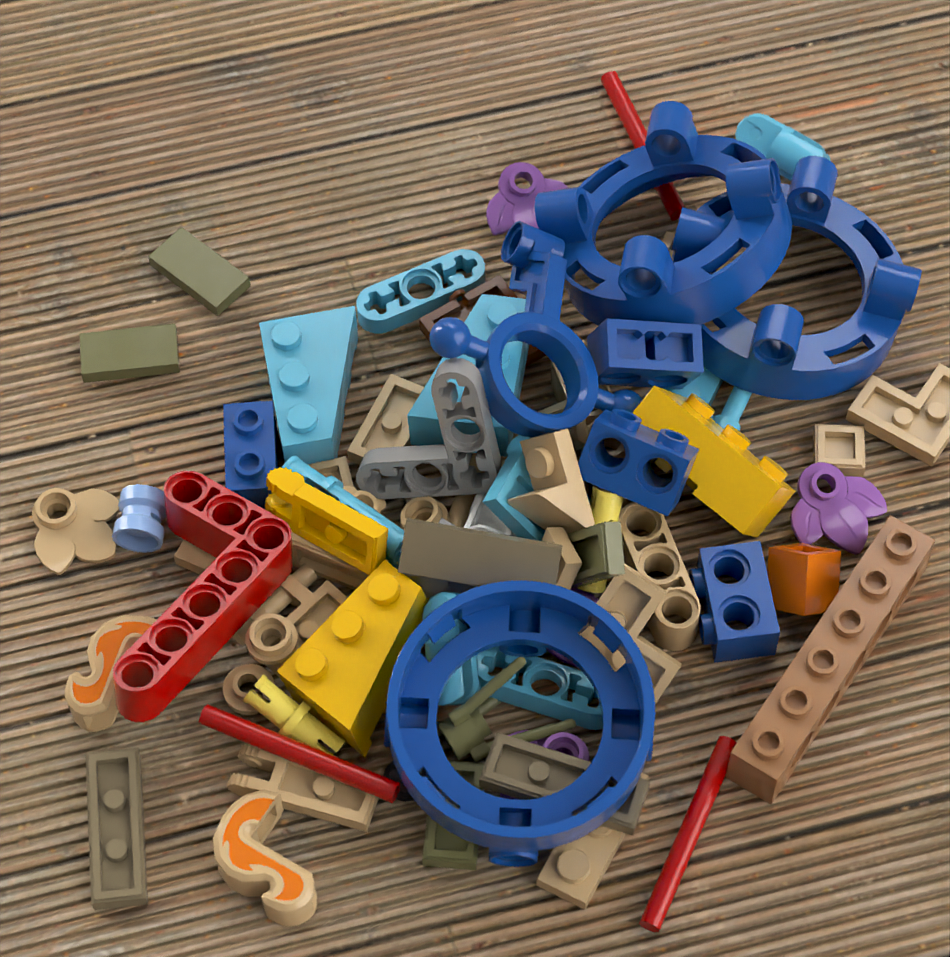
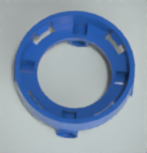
[535,101,792,326]
[671,156,922,400]
[384,580,655,867]

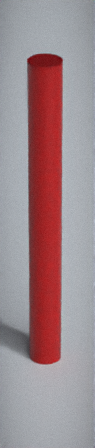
[601,71,686,221]
[199,704,401,803]
[639,736,737,933]

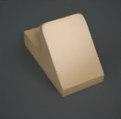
[507,428,595,534]

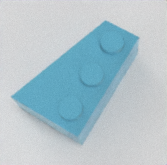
[407,294,529,457]
[259,306,358,464]

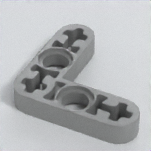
[356,358,501,499]

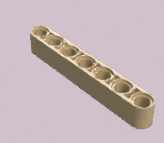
[551,340,701,651]

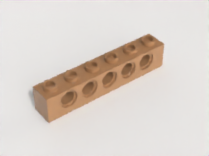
[726,515,935,805]

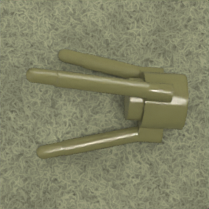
[437,656,576,763]

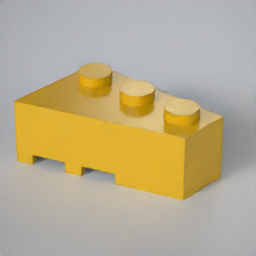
[633,385,796,538]
[277,560,428,757]

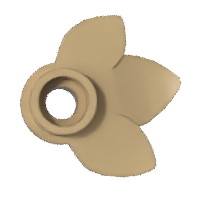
[32,488,120,575]

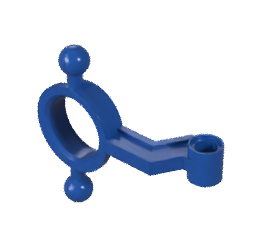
[430,221,642,438]

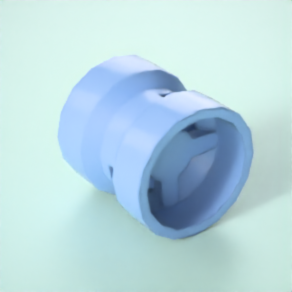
[112,484,166,553]

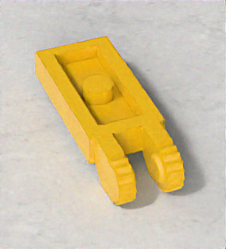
[265,467,388,575]

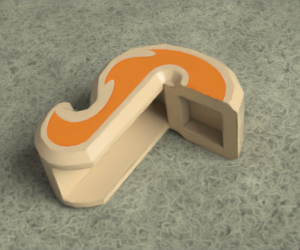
[65,615,156,732]
[213,790,317,926]

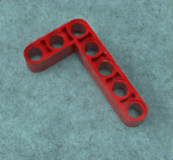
[113,470,293,722]

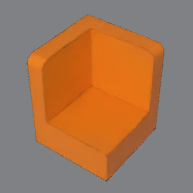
[767,543,841,616]

